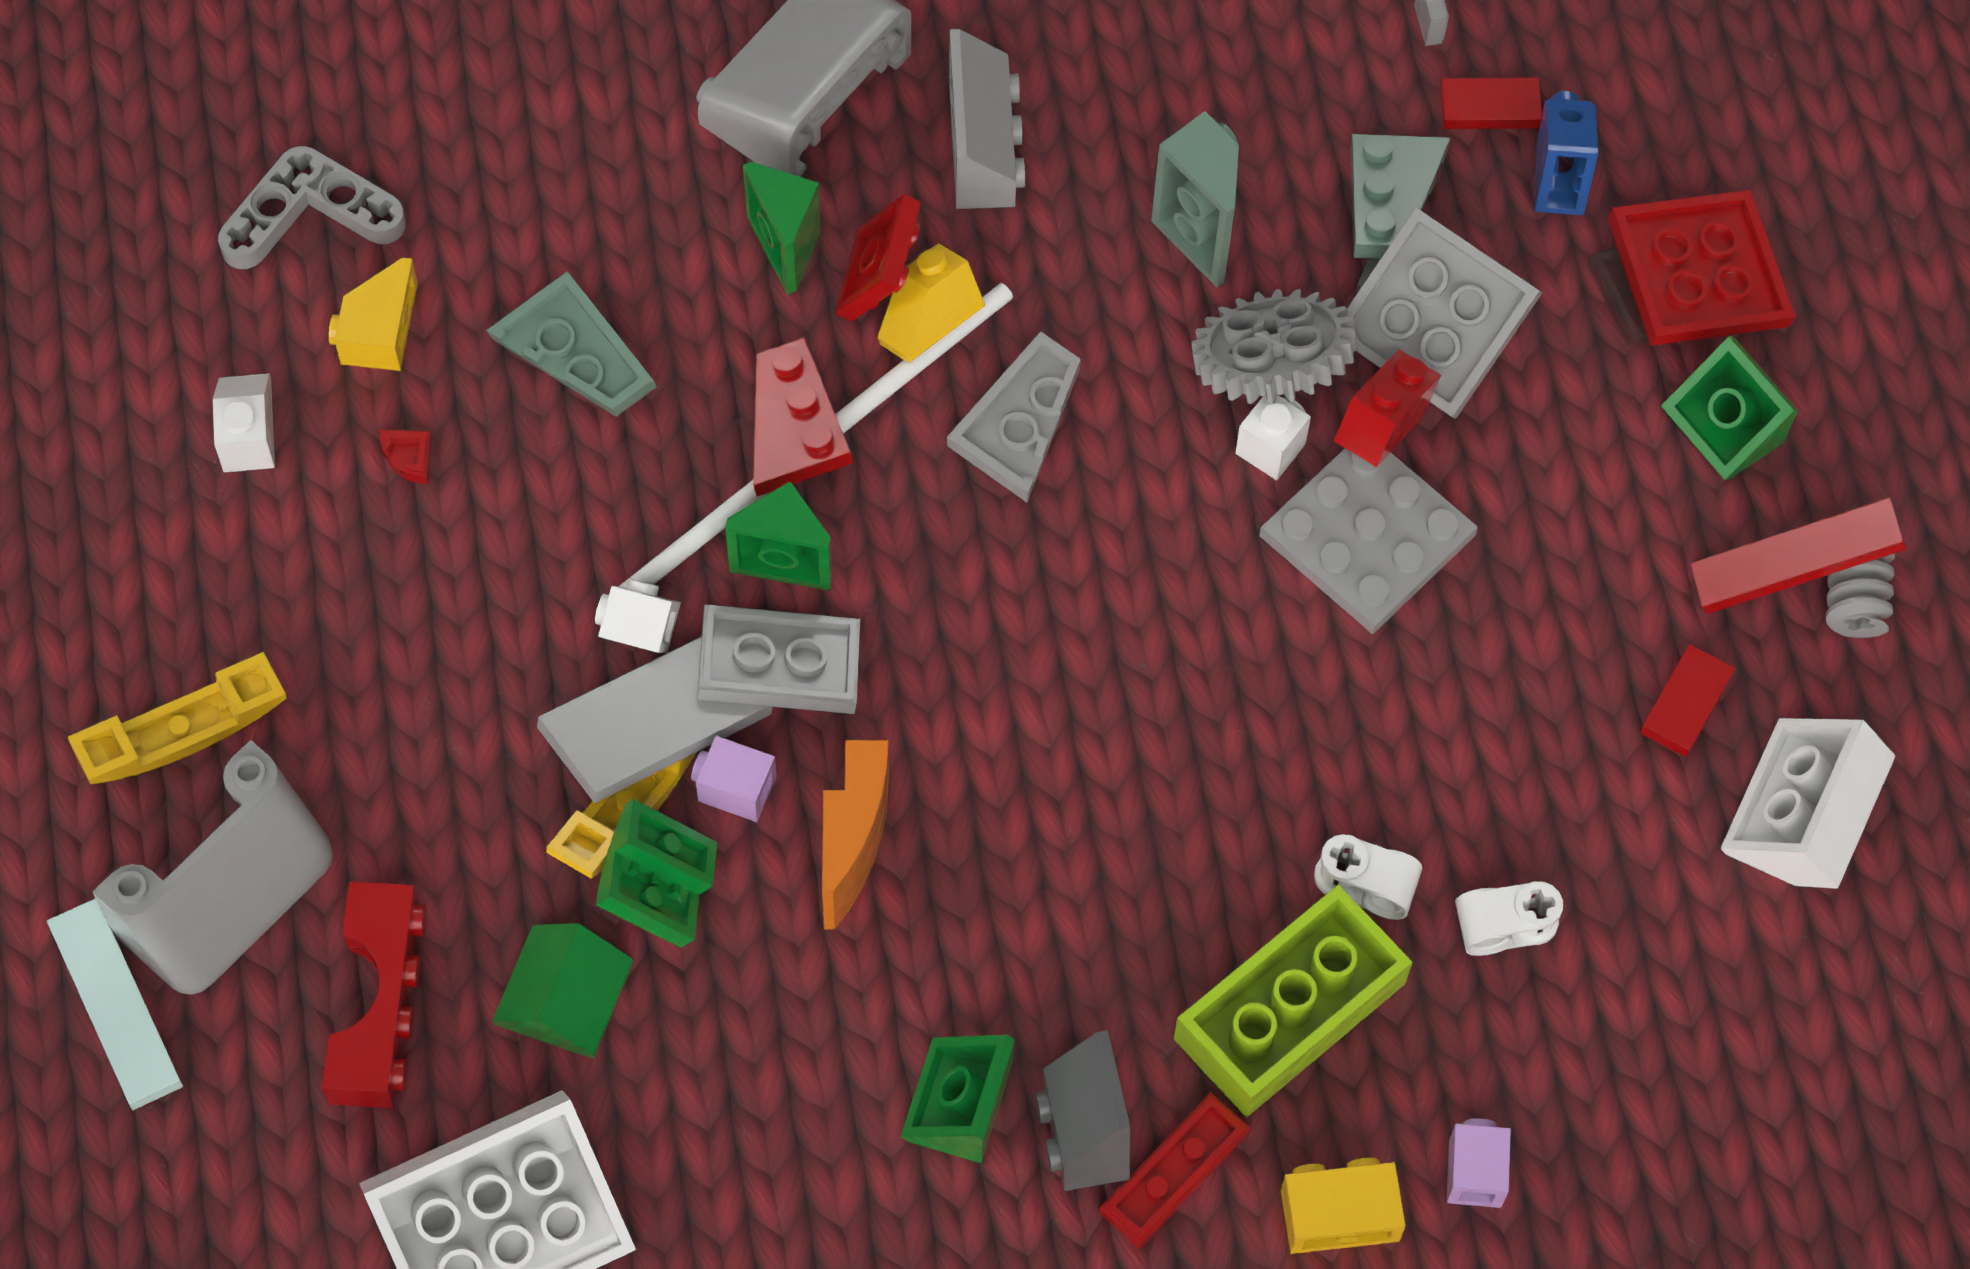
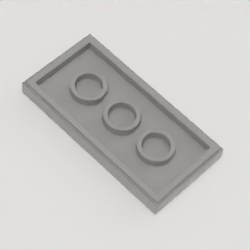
[537,637,773,803]

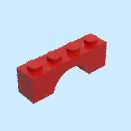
[322,881,427,1109]

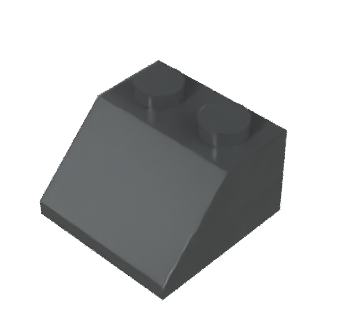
[1035,1030,1130,1191]

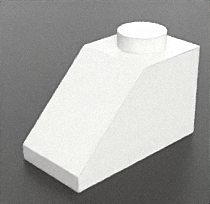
[213,373,275,472]

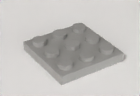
[1347,208,1542,419]
[1259,448,1478,634]

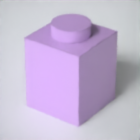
[691,736,777,822]
[1446,1119,1511,1208]

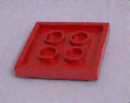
[1607,190,1796,346]

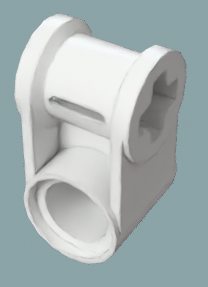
[1314,834,1422,920]
[1455,881,1563,956]

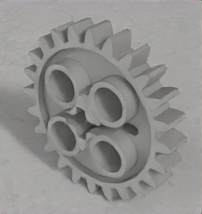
[1191,289,1358,404]

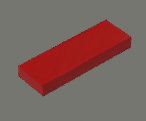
[1099,1092,1251,1249]

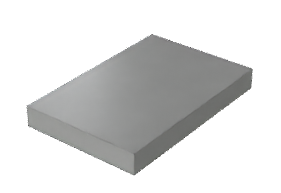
[697,604,860,714]

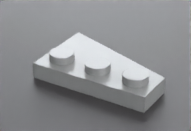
[947,332,1081,502]

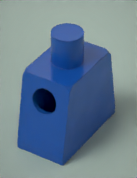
[1535,91,1598,215]

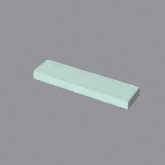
[47,898,183,1111]

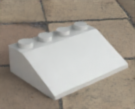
[359,1090,636,1269]

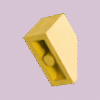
[877,243,985,363]
[329,258,418,371]

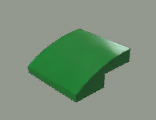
[596,799,717,948]

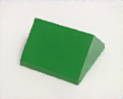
[743,162,821,295]
[1661,336,1798,480]
[725,482,832,591]
[492,923,634,1059]
[900,1035,1015,1164]

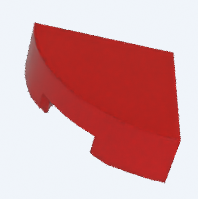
[379,429,432,484]

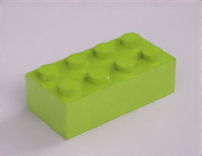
[1174,884,1413,1118]

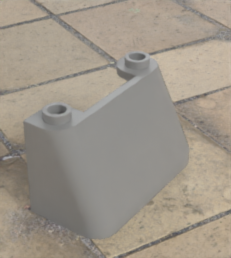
[696,0,911,177]
[92,740,333,995]

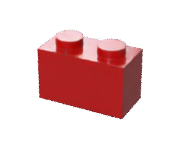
[1334,349,1442,467]

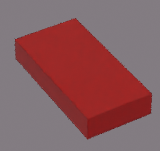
[1440,78,1542,129]
[1640,644,1736,758]

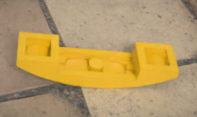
[68,652,286,784]
[546,752,697,879]

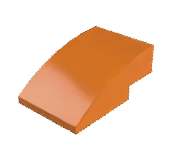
[822,740,889,930]

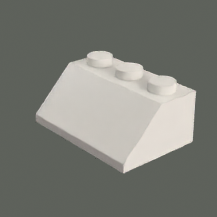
[1720,718,1895,888]

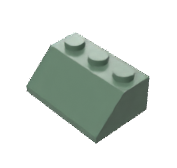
[1151,111,1239,287]

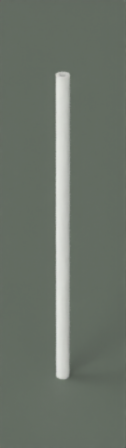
[620,283,1013,588]

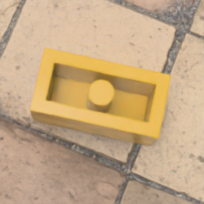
[1281,1158,1405,1254]

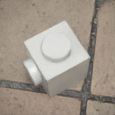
[1235,395,1311,480]
[595,579,681,653]

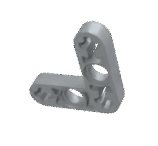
[218,146,406,269]

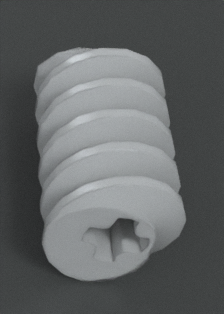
[1826,553,1895,638]

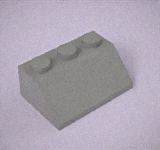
[949,29,1025,209]

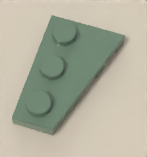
[1350,134,1450,259]
[486,271,657,417]

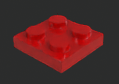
[835,194,921,322]

